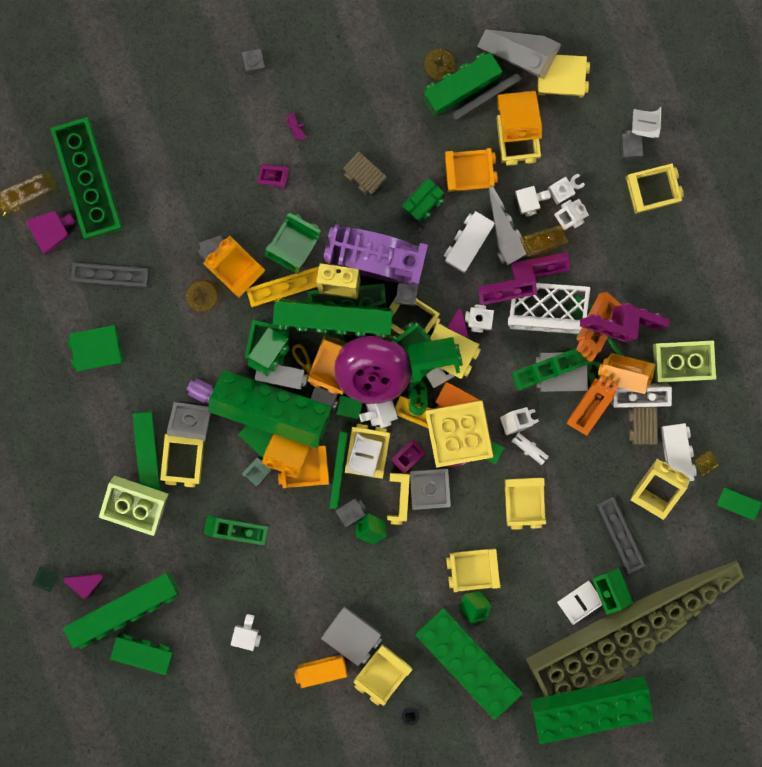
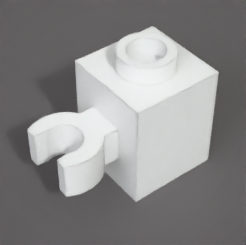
[548,174,585,205]
[515,186,551,217]
[359,400,398,428]
[500,407,539,435]
[231,614,261,651]

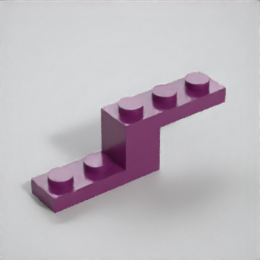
[478,252,570,305]
[580,303,670,342]

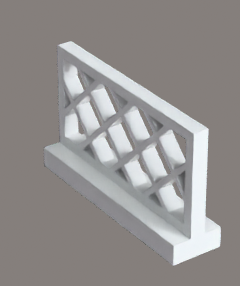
[508,283,590,334]

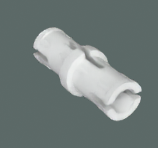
[511,432,549,465]

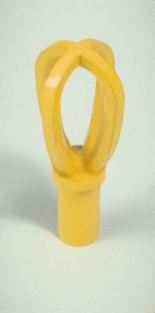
[291,344,312,374]

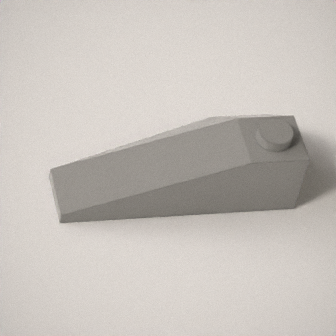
[477,29,561,79]
[488,186,530,266]

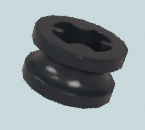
[402,707,419,725]

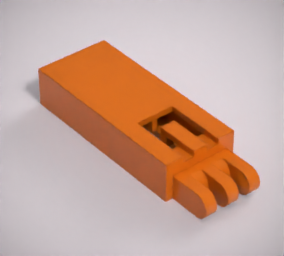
[576,292,621,362]
[566,375,619,436]

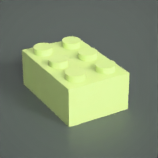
[653,341,716,383]
[99,476,169,536]

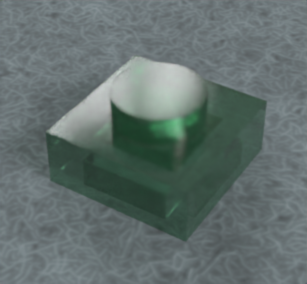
[32,567,58,592]

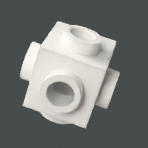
[554,199,589,230]
[465,305,494,333]

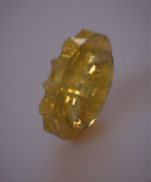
[424,49,455,80]
[186,281,217,312]

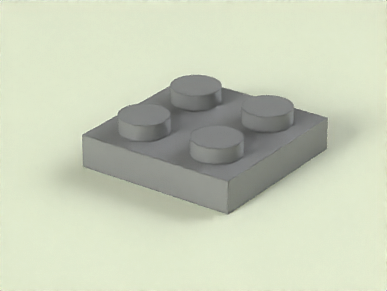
[167,402,211,440]
[410,469,451,510]

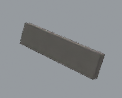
[452,73,521,122]
[71,262,149,288]
[596,496,646,574]

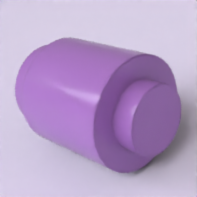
[186,378,214,403]

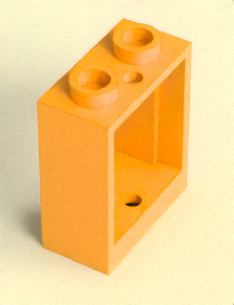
[598,353,656,394]
[294,654,348,688]

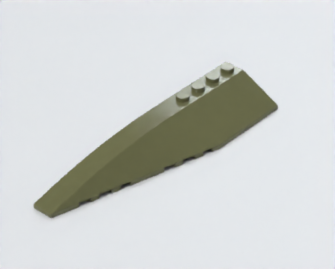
[526,561,744,697]

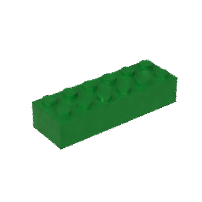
[50,117,124,241]
[273,298,393,338]
[208,370,332,449]
[62,571,180,649]
[415,607,523,720]
[530,676,653,744]

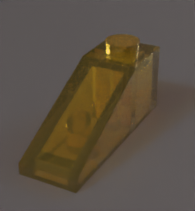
[0,170,58,216]
[520,225,568,256]

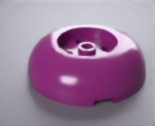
[334,336,412,404]

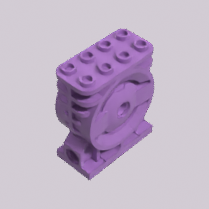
[324,224,428,286]

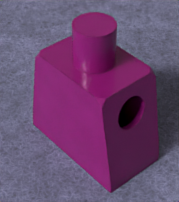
[26,211,76,255]

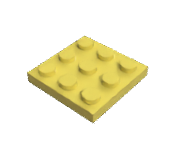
[425,400,494,468]

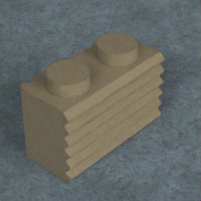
[343,152,387,196]
[629,406,657,444]

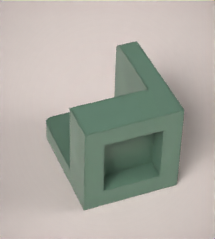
[242,457,272,486]

